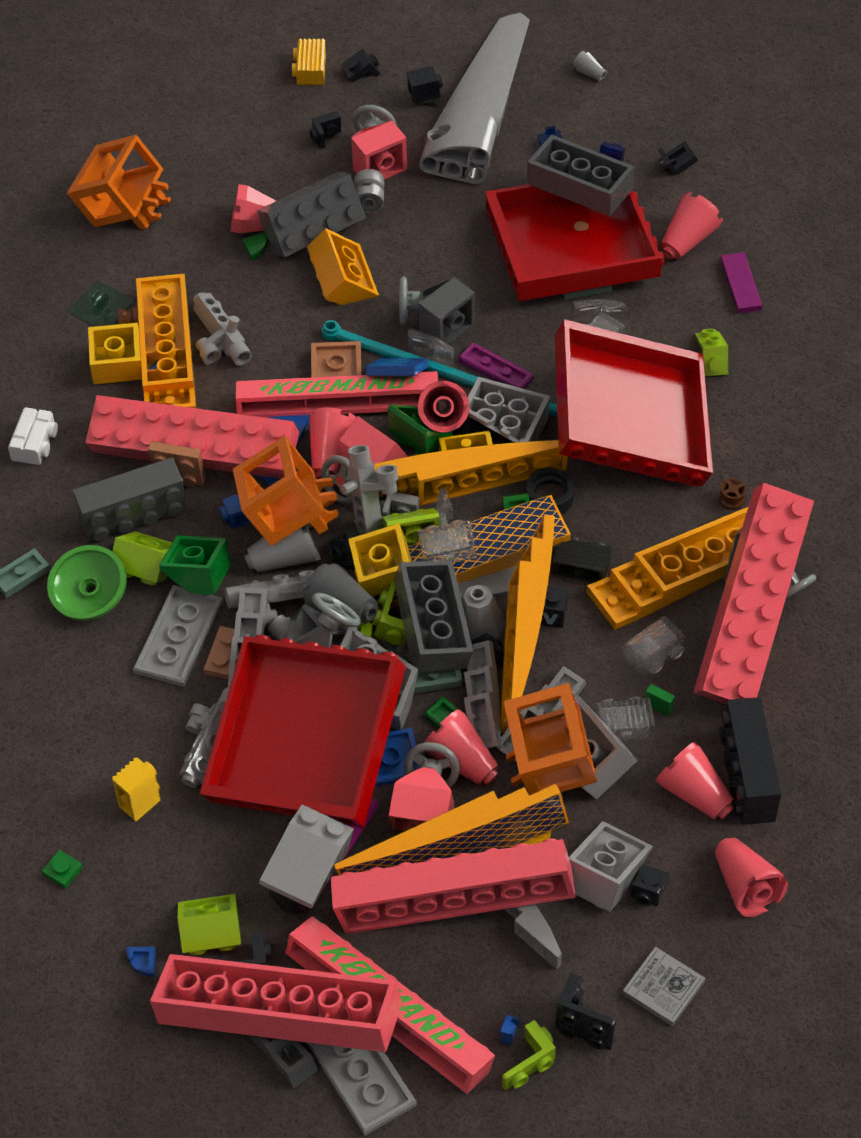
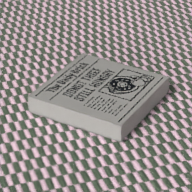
[622,947,705,1026]

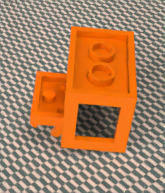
[66,135,171,229]
[233,436,338,546]
[503,683,598,796]

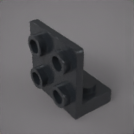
[555,973,616,1050]

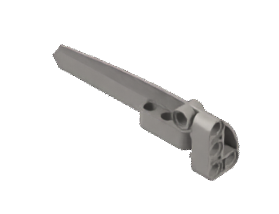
[419,12,530,184]

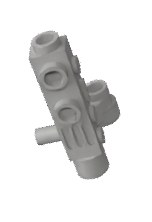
[193,292,252,366]
[340,445,398,533]
[225,570,314,630]
[179,688,229,788]

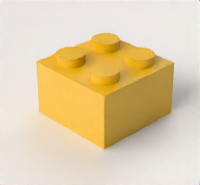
[88,323,142,384]
[348,523,412,597]

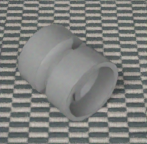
[354,169,384,213]

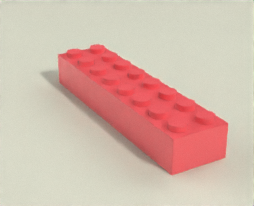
[85,395,299,479]
[693,483,814,705]
[331,839,576,933]
[150,954,402,1052]

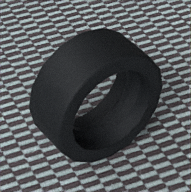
[525,467,575,515]

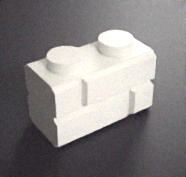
[8,407,58,465]

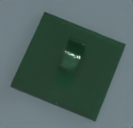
[67,281,135,327]

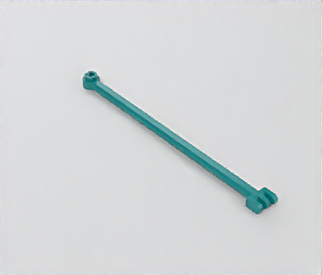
[321,320,558,418]

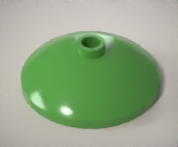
[47,545,127,621]

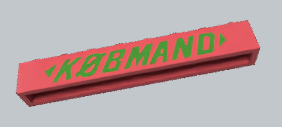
[236,371,439,418]
[285,916,495,1094]

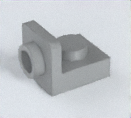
[380,492,419,524]

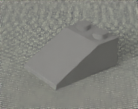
[575,695,638,799]
[259,805,354,908]
[569,821,653,912]

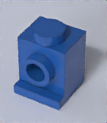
[219,494,251,529]

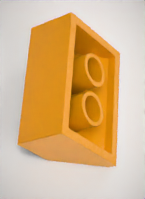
[307,228,379,305]

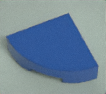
[126,947,156,977]
[500,1015,520,1046]

